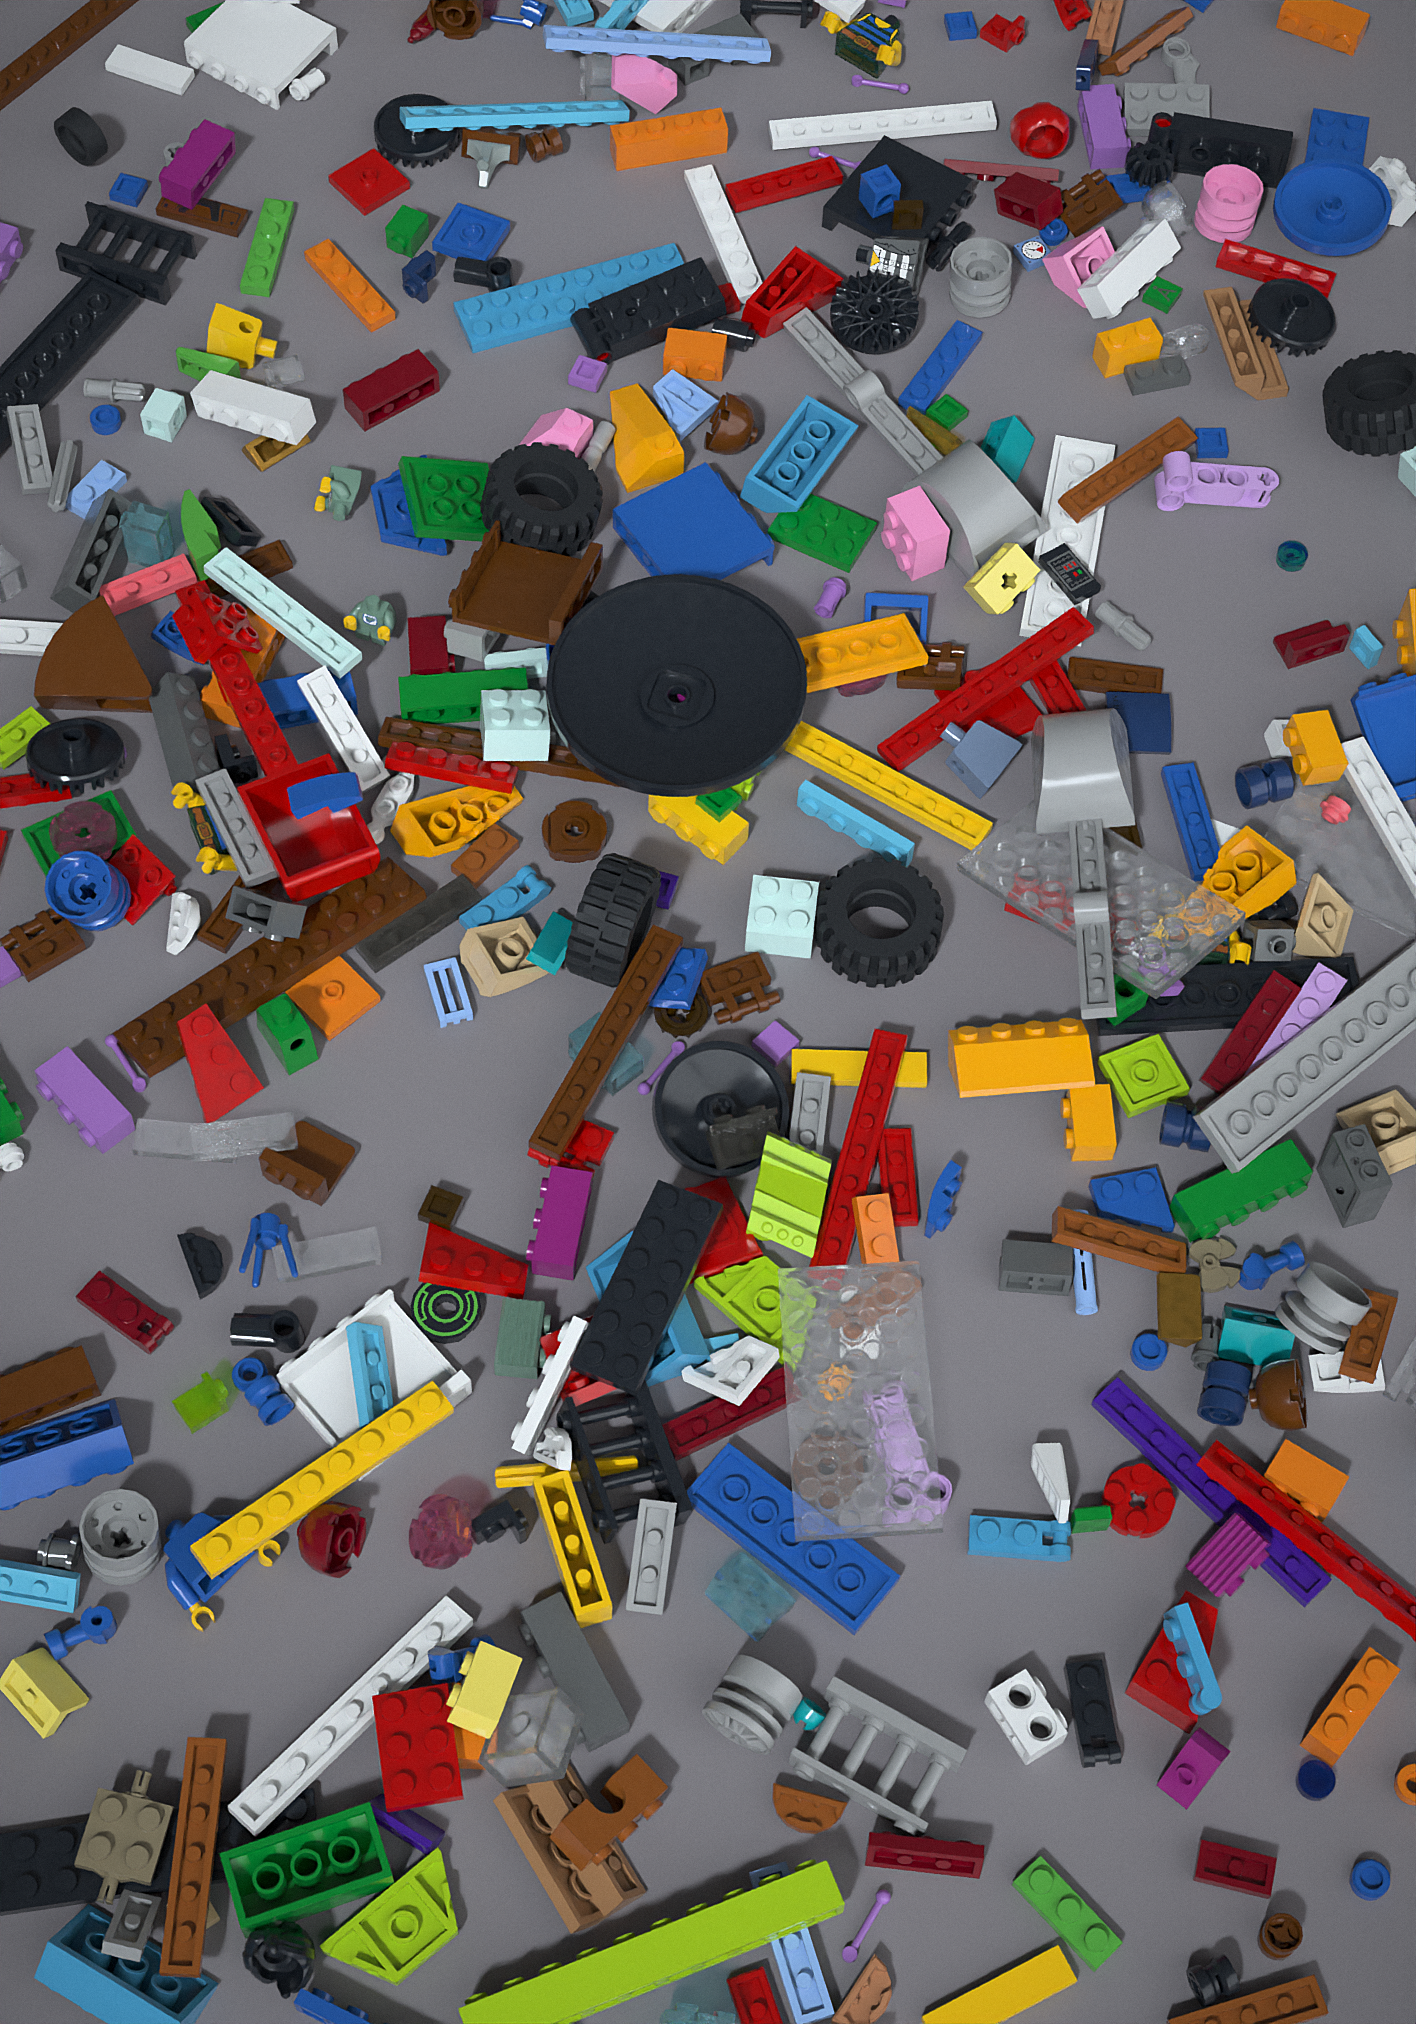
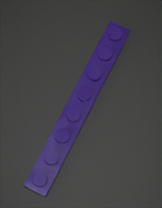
[1091,1377,1332,1608]

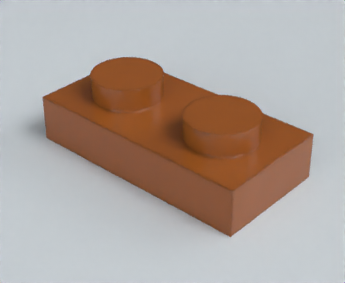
[451,823,519,890]

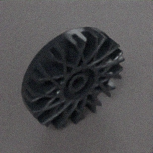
[374,94,460,169]
[830,269,919,355]
[1247,278,1336,357]
[25,718,125,794]

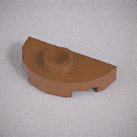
[772,1783,847,1834]

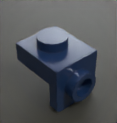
[402,250,436,304]

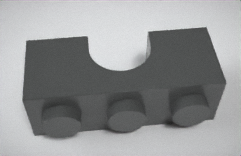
[668,14,758,86]

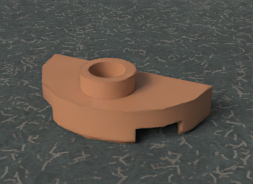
[831,1954,892,2024]

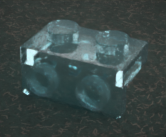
[705,1552,797,1642]

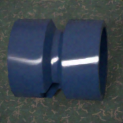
[1235,758,1294,809]
[1159,1101,1211,1152]
[1197,1361,1252,1426]

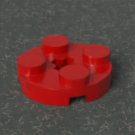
[1101,1463,1176,1539]

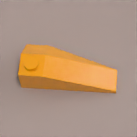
[610,383,684,493]
[390,786,524,857]
[1174,825,1297,945]

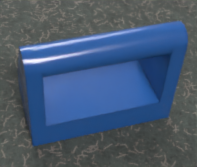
[863,593,928,644]

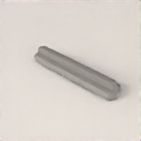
[47,439,78,513]

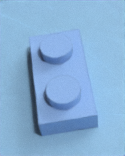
[66,460,127,519]

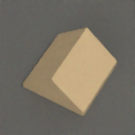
[1292,873,1354,959]

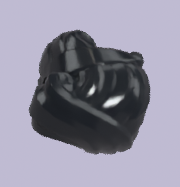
[242,1922,316,1999]

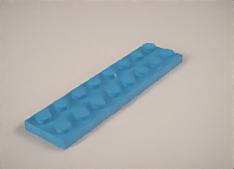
[453,243,684,353]

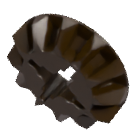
[654,993,708,1039]

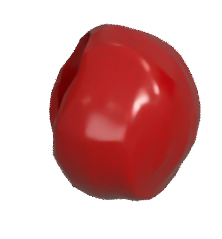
[1009,102,1070,159]

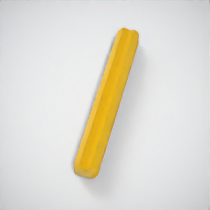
[495,1455,638,1488]

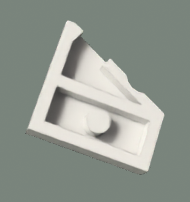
[681,1336,780,1406]

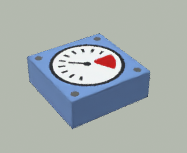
[1013,235,1051,272]

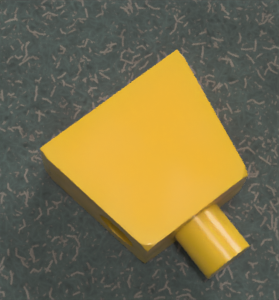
[206,303,278,369]

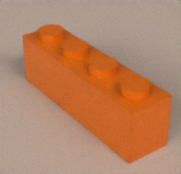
[610,107,728,171]
[200,607,285,728]

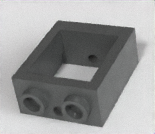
[1316,1124,1393,1228]

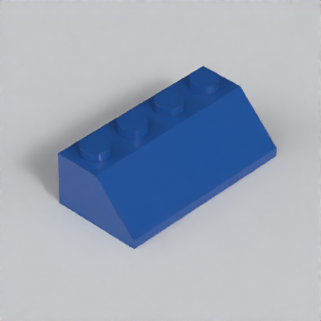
[0,1399,134,1510]

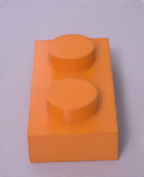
[852,1193,900,1268]

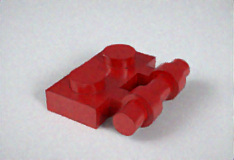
[527,1119,614,1177]

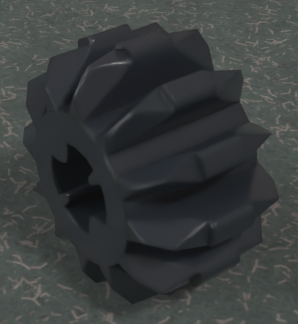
[1125,139,1175,190]

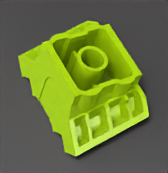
[746,1131,832,1258]

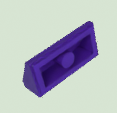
[369,1794,445,1856]

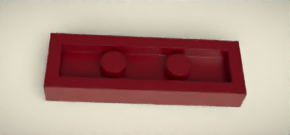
[865,1831,984,1879]

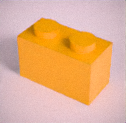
[1092,317,1163,379]
[1283,710,1349,786]
[1060,1084,1117,1161]

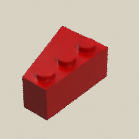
[741,246,844,338]
[1125,1590,1218,1734]

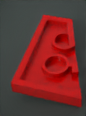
[176,1003,264,1127]
[418,1222,528,1300]

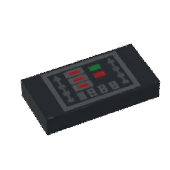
[1038,543,1101,605]

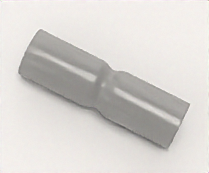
[581,421,616,472]

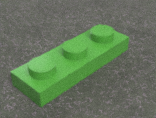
[1012,1855,1123,1972]

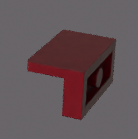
[1273,620,1350,669]

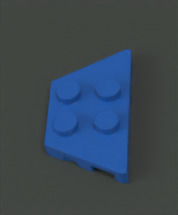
[370,455,447,556]

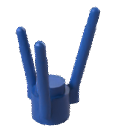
[490,0,548,30]
[239,1213,298,1288]

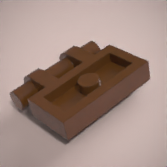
[1060,169,1124,238]
[897,641,965,691]
[0,908,86,982]
[699,951,780,1025]

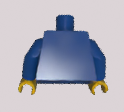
[163,1512,281,1632]

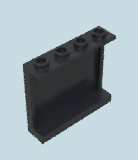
[822,135,973,257]

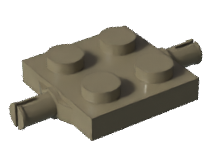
[74,1770,174,1905]

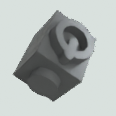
[1242,920,1296,961]

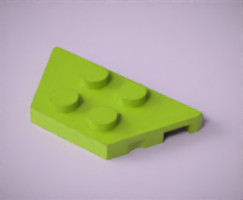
[694,1256,817,1374]
[319,1847,459,1986]

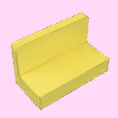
[0,1648,89,1739]

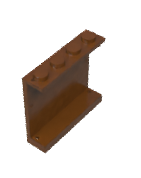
[448,520,603,645]

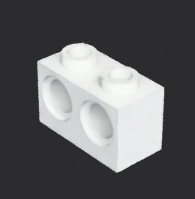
[1369,156,1416,227]
[984,1669,1068,1765]

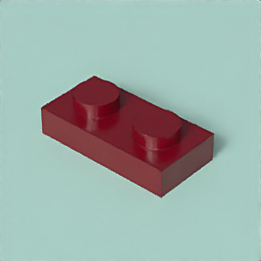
[1193,1839,1277,1899]

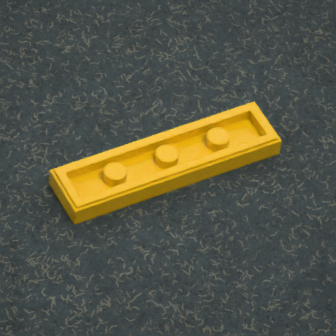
[791,1049,927,1088]
[921,1945,1078,2024]

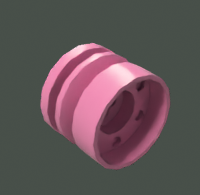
[1194,164,1264,243]

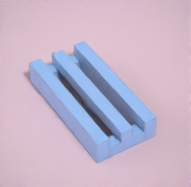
[423,957,473,1028]

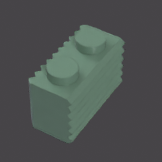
[494,1298,552,1379]

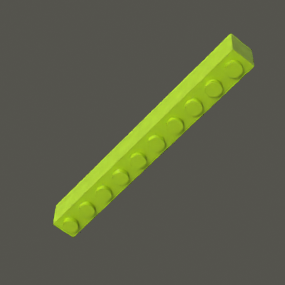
[458,1859,845,2024]

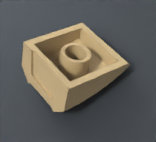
[459,917,549,997]
[1335,1089,1416,1175]

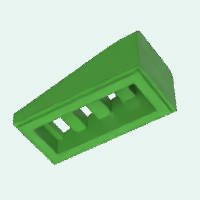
[175,347,241,381]

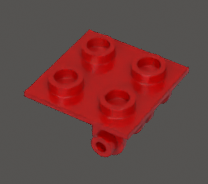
[108,834,177,926]

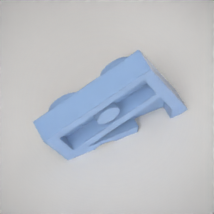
[653,369,718,442]

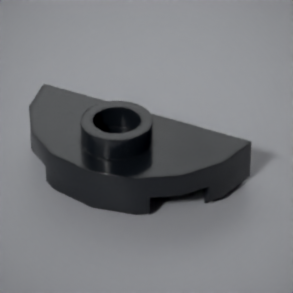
[177,1232,224,1300]

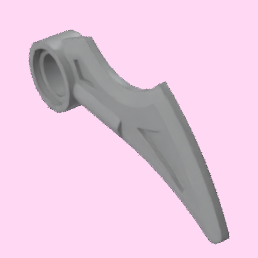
[1161,37,1211,98]

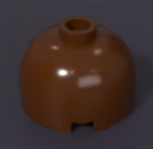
[427,0,484,40]
[704,392,758,455]
[1249,1358,1307,1431]

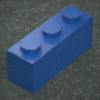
[257,670,358,729]

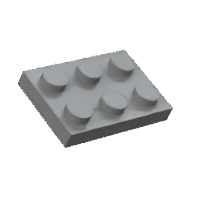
[1123,83,1210,136]

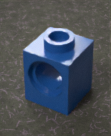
[859,164,901,218]

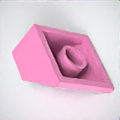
[611,53,677,114]
[1042,226,1115,308]
[519,408,593,459]

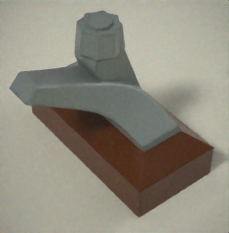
[461,127,521,189]

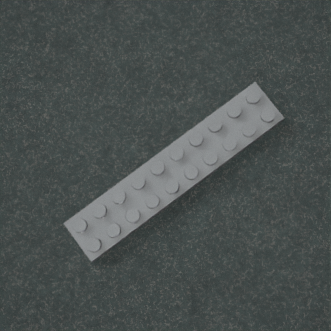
[1193,941,1416,1174]

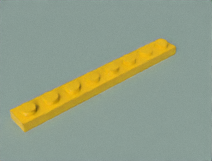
[784,720,993,853]
[190,1380,454,1580]

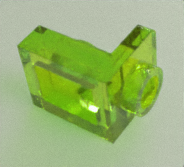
[172,1371,230,1434]

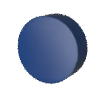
[90,405,122,435]
[1130,1333,1167,1371]
[1349,1859,1390,1901]

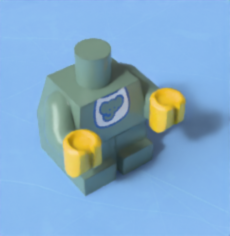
[314,465,362,521]
[343,595,397,646]

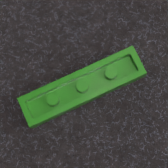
[240,198,295,297]

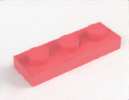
[98,553,197,616]

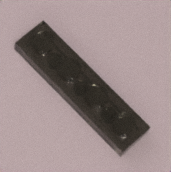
[355,874,482,974]

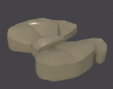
[1188,1238,1240,1293]

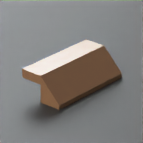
[1203,287,1289,401]
[493,1761,646,1934]

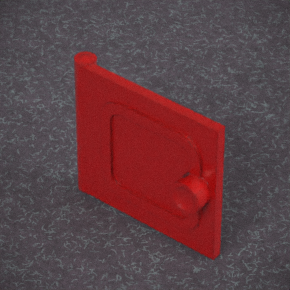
[934,663,1042,739]
[685,1178,763,1286]

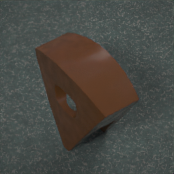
[34,595,153,713]

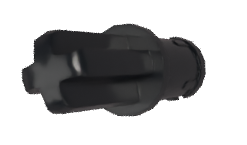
[926,221,972,271]

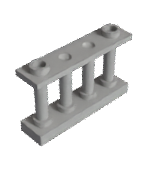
[788,1676,967,1837]

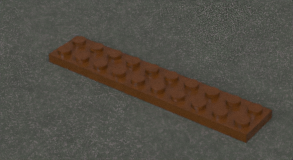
[112,857,427,1078]

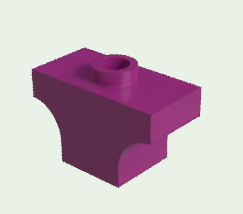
[1156,1727,1231,1810]

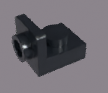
[214,733,258,784]
[469,1500,529,1545]

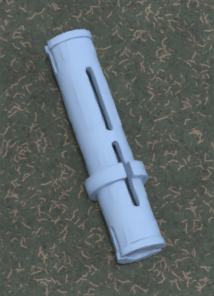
[1073,1209,1098,1315]

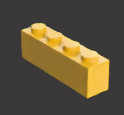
[533,1470,612,1629]

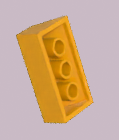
[948,1018,1095,1098]

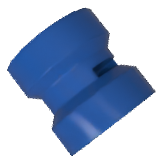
[244,1375,294,1426]

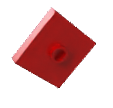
[328,148,410,216]

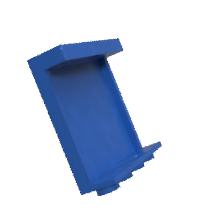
[613,462,775,580]
[1350,673,1416,802]

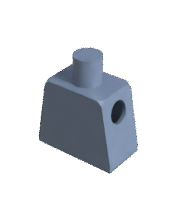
[940,720,1023,799]

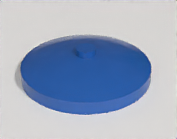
[1273,158,1392,256]

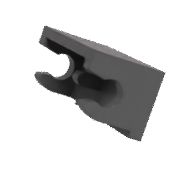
[999,1239,1073,1296]

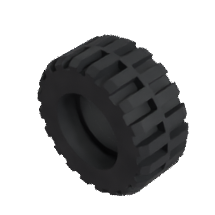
[1322,350,1416,457]
[480,442,603,557]
[565,853,661,988]
[815,858,944,988]

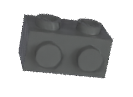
[225,886,307,942]

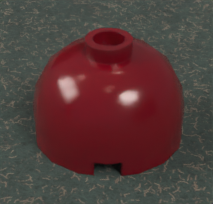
[297,1501,367,1578]

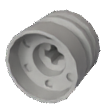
[949,237,1012,318]
[1275,1261,1372,1355]
[79,1489,162,1586]
[702,1654,803,1755]

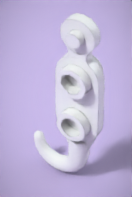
[367,756,415,844]

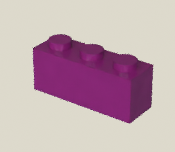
[159,119,236,210]
[526,1166,593,1281]

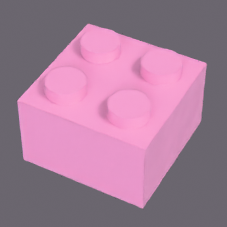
[881,486,950,581]

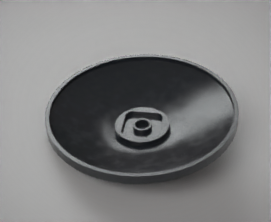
[547,574,807,797]

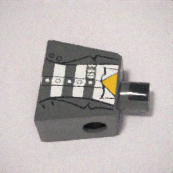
[856,236,929,296]

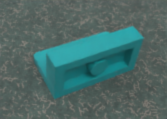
[980,415,1035,483]
[526,911,573,976]
[1217,1306,1295,1366]

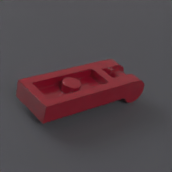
[76,1270,175,1355]

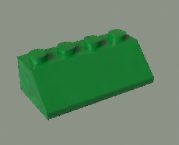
[219,1802,394,1939]

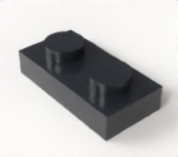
[200,496,261,547]

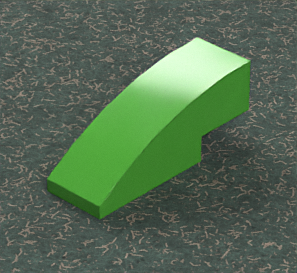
[181,489,221,581]

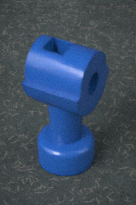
[1239,1241,1305,1290]
[44,1606,117,1661]
[428,1634,496,1684]

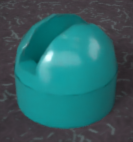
[793,1697,826,1731]

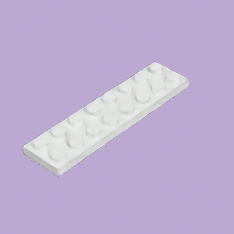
[1019,435,1115,647]

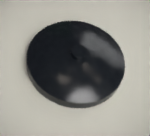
[652,1041,789,1178]

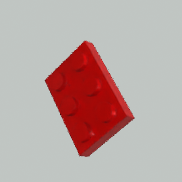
[372,1683,464,1813]

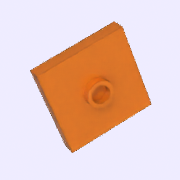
[285,956,381,1041]

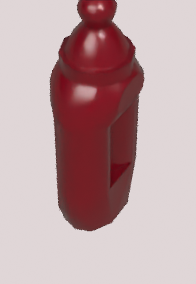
[407,9,435,43]

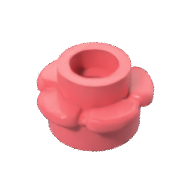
[1320,795,1351,825]

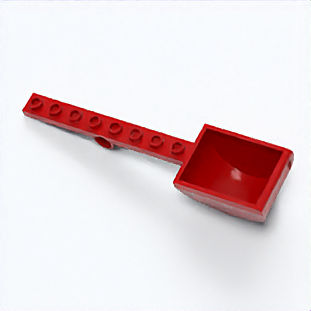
[175,580,381,903]

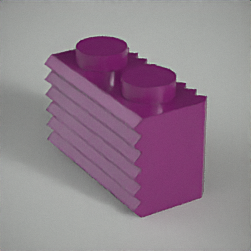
[1185,1512,1271,1597]

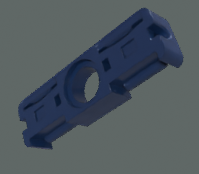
[1075,39,1099,91]

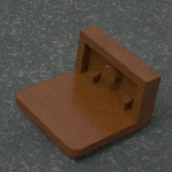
[259,1121,356,1206]

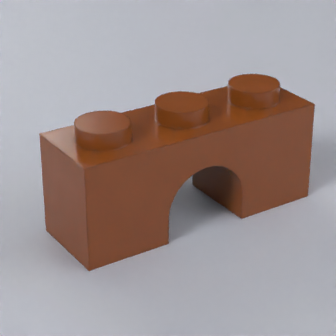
[549,1754,668,1872]

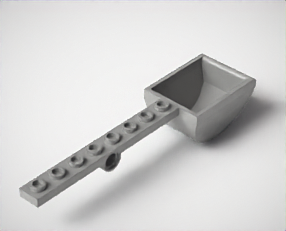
[783,307,1047,580]
[1031,708,1135,1019]

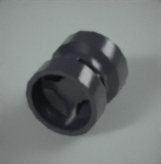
[1186,1954,1240,2007]

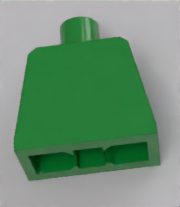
[256,993,319,1076]

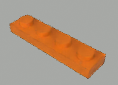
[304,239,396,333]

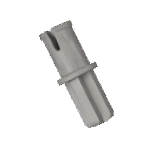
[83,378,146,403]
[1095,601,1152,651]

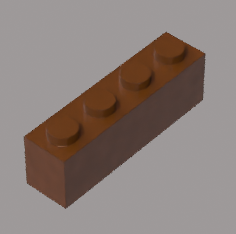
[0,1345,101,1436]

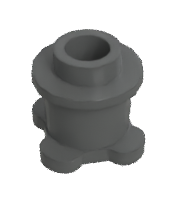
[37,1533,82,1572]

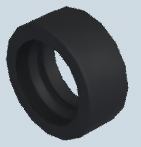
[54,107,108,166]

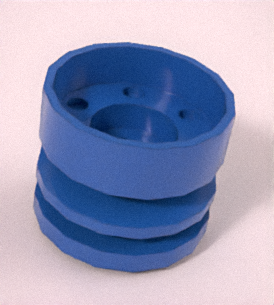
[44,851,131,931]

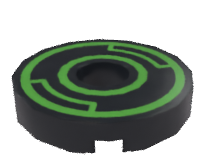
[410,1282,482,1344]

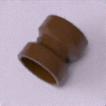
[525,125,563,162]
[1257,1913,1303,1960]

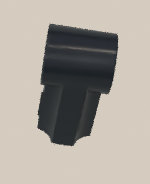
[453,256,514,292]
[230,1310,305,1353]

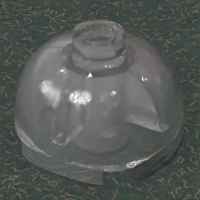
[1139,179,1194,239]

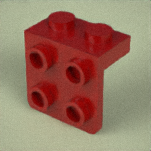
[172,590,263,664]

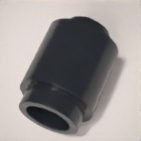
[711,317,756,352]

